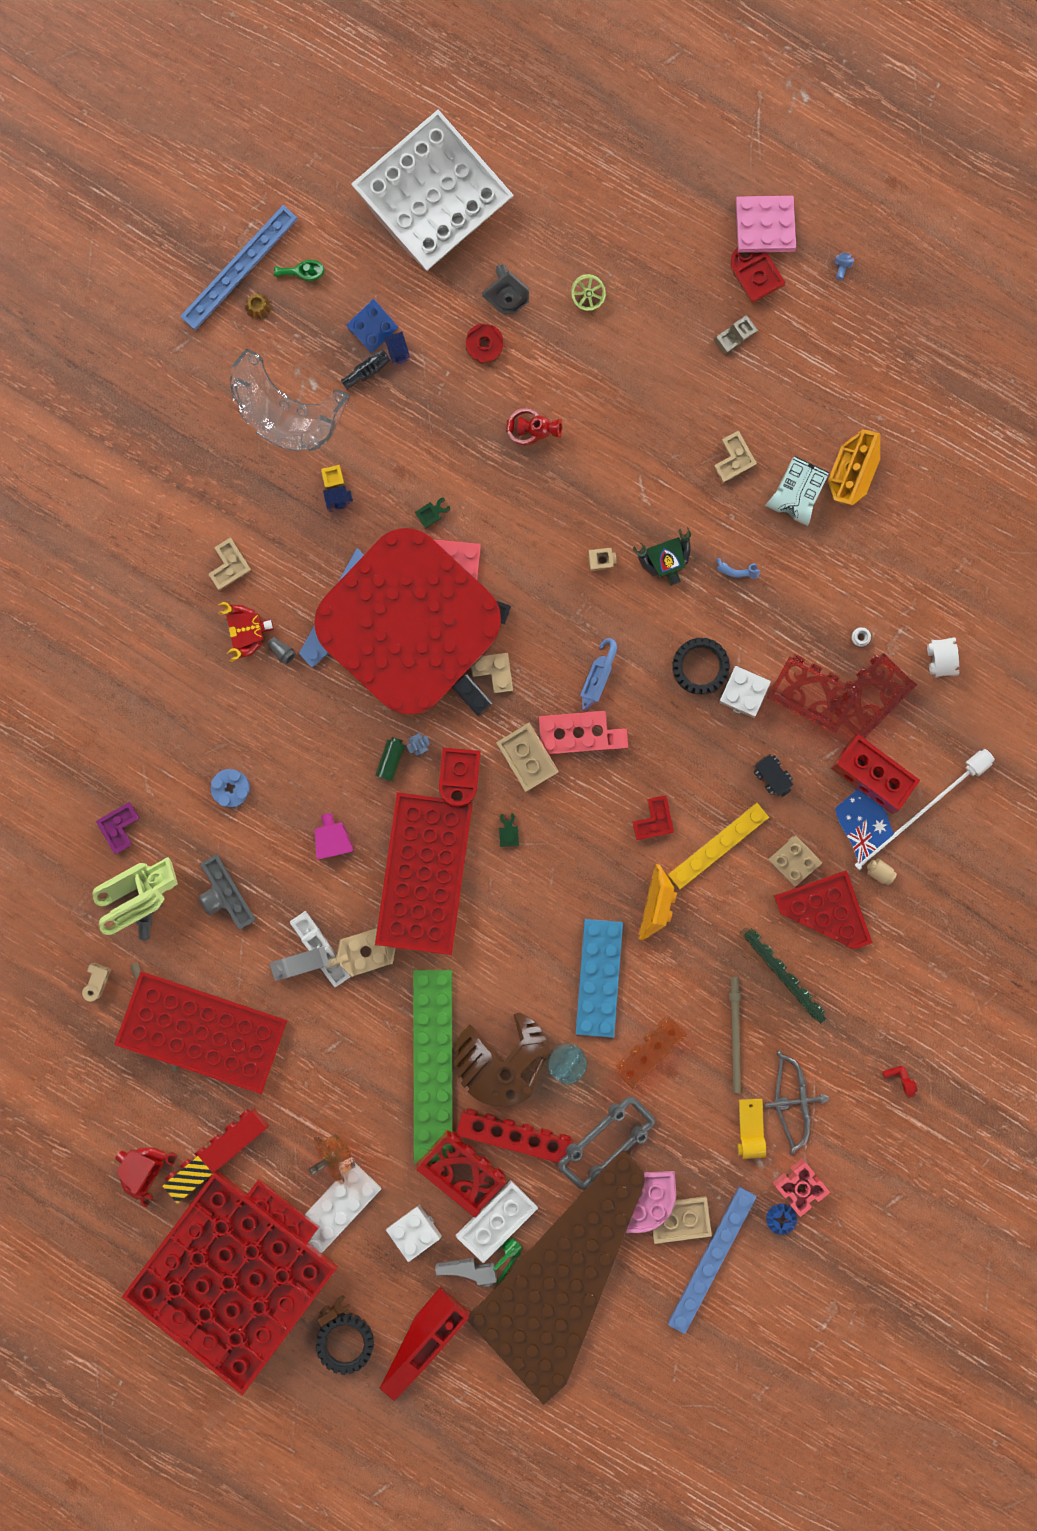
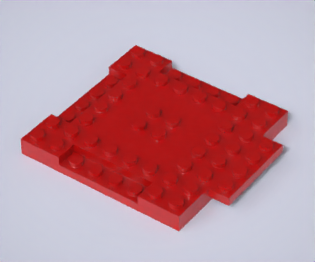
[122,1171,339,1395]

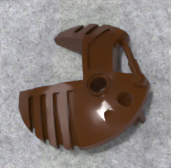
[454,1013,550,1107]

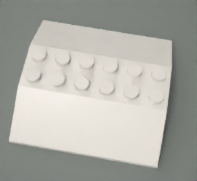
[351,110,514,271]

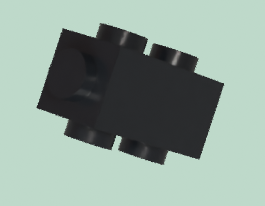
[753,754,794,797]

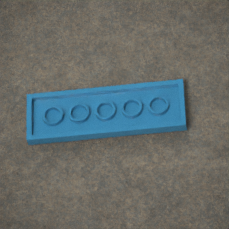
[576,919,623,1037]

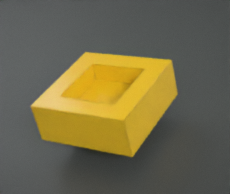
[321,465,344,489]

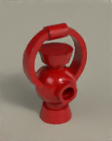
[506,408,563,446]

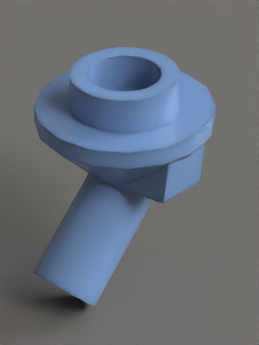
[835,253,854,281]

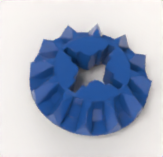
[766,1203,797,1235]

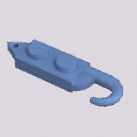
[580,638,617,711]

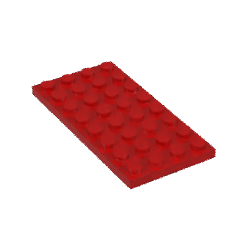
[375,792,473,955]
[114,971,288,1094]

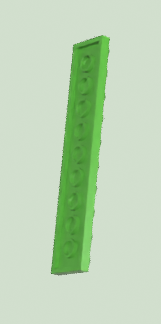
[413,970,453,1164]

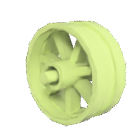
[571,274,606,311]

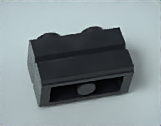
[452,674,492,717]

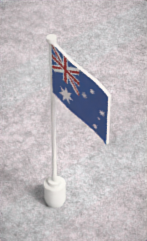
[835,749,995,871]

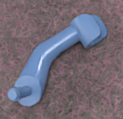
[716,558,760,579]

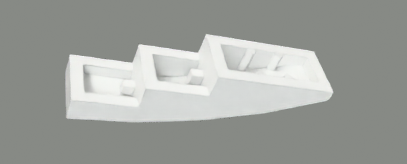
[290,911,351,987]

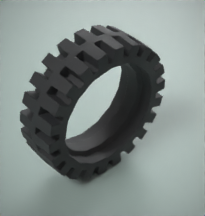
[672,637,730,695]
[316,1313,374,1375]

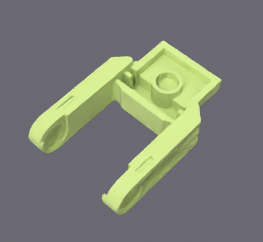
[92,857,178,935]

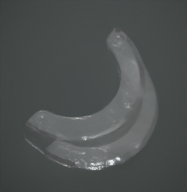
[230,348,350,452]

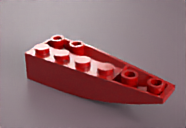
[379,1286,470,1401]

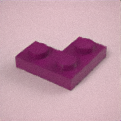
[96,802,140,854]

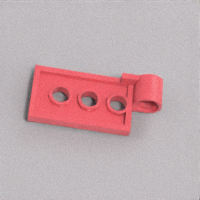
[539,711,628,754]

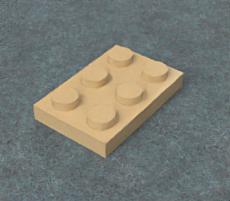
[496,723,559,792]
[652,1196,712,1244]

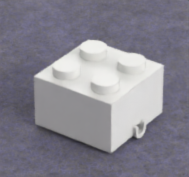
[719,666,771,719]
[386,1204,442,1262]

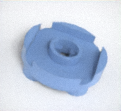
[211,769,250,807]

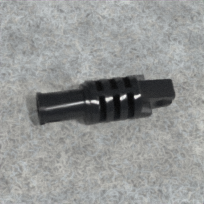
[341,350,390,390]

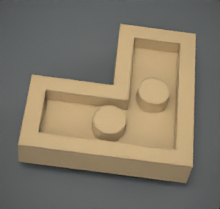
[714,430,757,483]
[209,537,252,591]
[471,653,513,694]

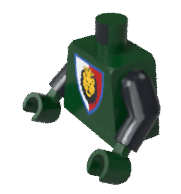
[633,527,691,586]

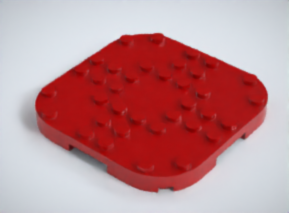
[314,528,501,715]

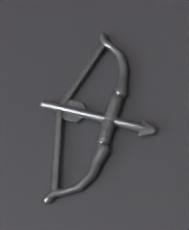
[765,1051,829,1156]

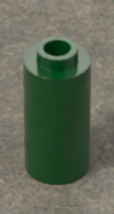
[375,737,405,782]

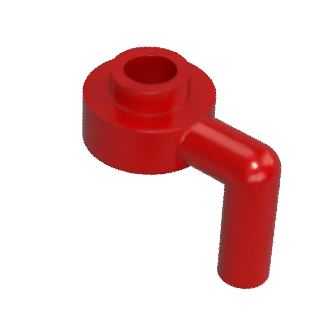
[882,1066,918,1098]

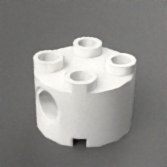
[927,637,959,678]

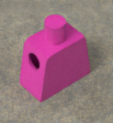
[315,813,354,859]

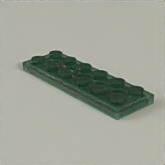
[740,927,826,1024]

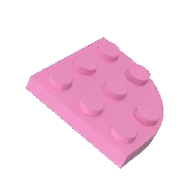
[626,1171,676,1233]

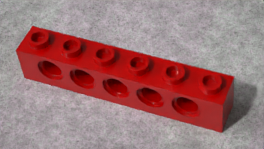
[456,1108,574,1166]

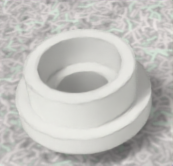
[851,627,871,647]

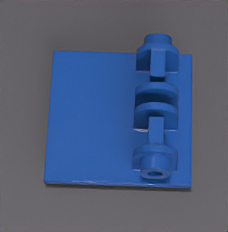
[346,298,398,354]

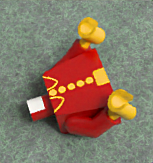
[218,602,274,662]

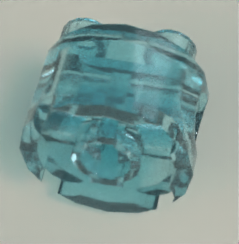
[548,1043,587,1084]

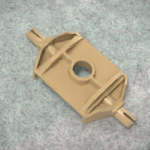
[326,928,396,977]

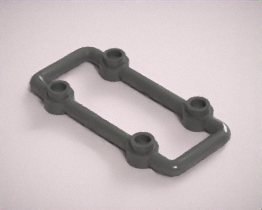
[558,1096,655,1189]

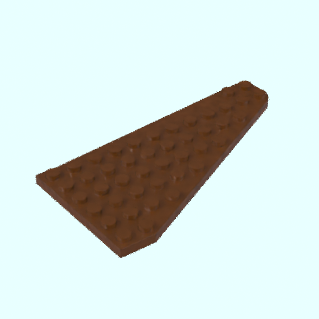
[467,1149,645,1405]

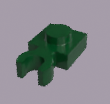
[415,497,451,529]
[499,813,519,847]

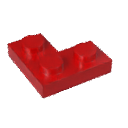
[632,795,674,840]

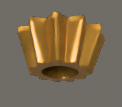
[244,292,272,320]

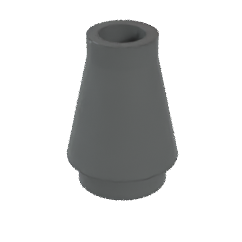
[267,637,296,665]

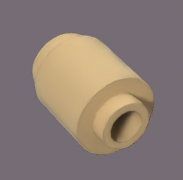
[867,858,897,886]

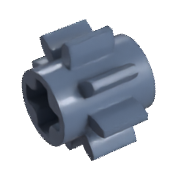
[406,733,431,756]

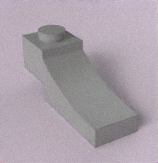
[269,947,330,981]
[435,1258,497,1287]

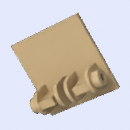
[768,835,822,886]

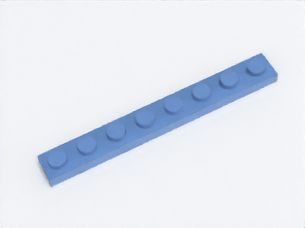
[180,205,298,331]
[667,1186,757,1334]

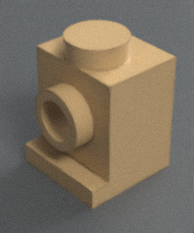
[588,548,617,572]

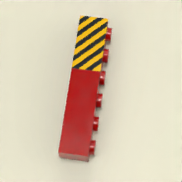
[162,1108,269,1203]

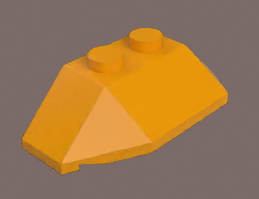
[828,429,881,505]
[638,864,677,940]

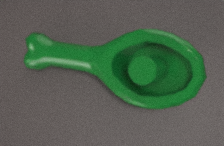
[273,259,325,282]

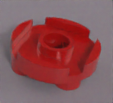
[466,323,503,363]

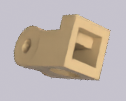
[82,962,112,1002]

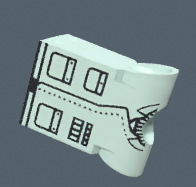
[765,456,829,526]

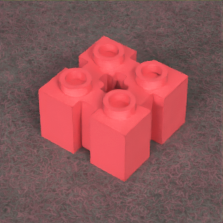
[773,1158,830,1217]

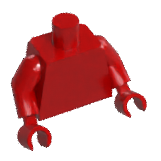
[115,1147,177,1207]

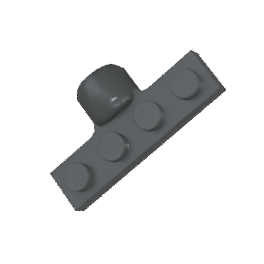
[199,854,256,930]

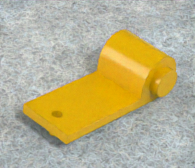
[737,1099,766,1159]

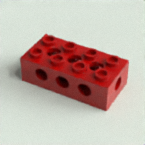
[831,734,920,814]

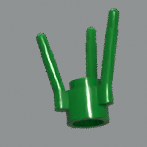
[493,1237,523,1284]

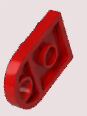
[731,247,786,303]
[439,747,481,807]

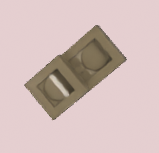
[714,315,758,355]

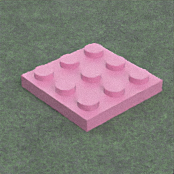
[736,196,796,253]

